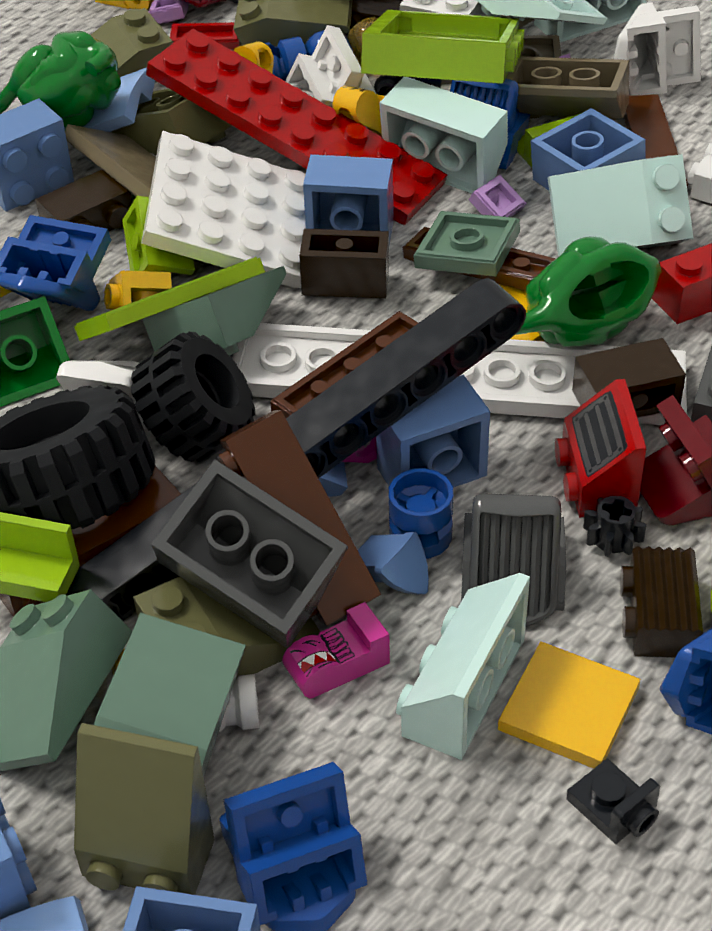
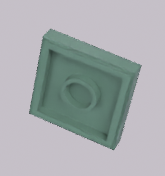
[413,211,520,277]

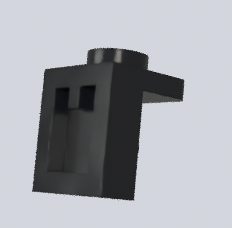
[566,758,661,844]

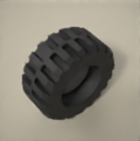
[0,385,155,530]

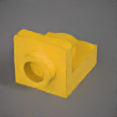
[104,270,172,311]

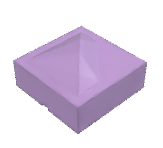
[149,0,189,24]
[469,175,527,217]

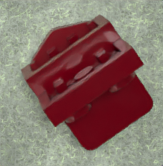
[640,395,712,526]

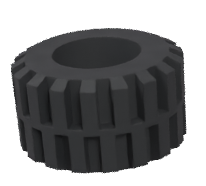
[131,331,255,462]

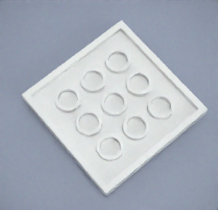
[141,131,306,288]

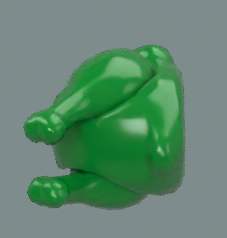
[0,31,121,129]
[515,236,661,347]

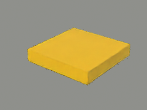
[498,641,641,768]

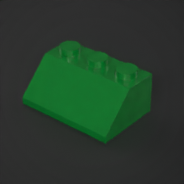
[0,296,70,407]

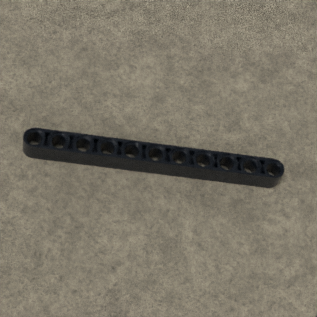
[66,278,526,621]

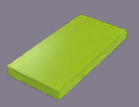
[74,256,265,341]

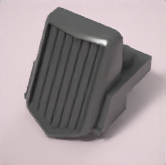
[461,493,566,627]

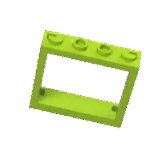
[361,10,525,84]

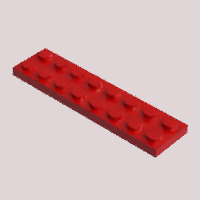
[146,29,448,225]

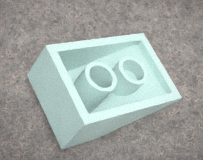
[476,0,608,25]
[548,154,693,256]

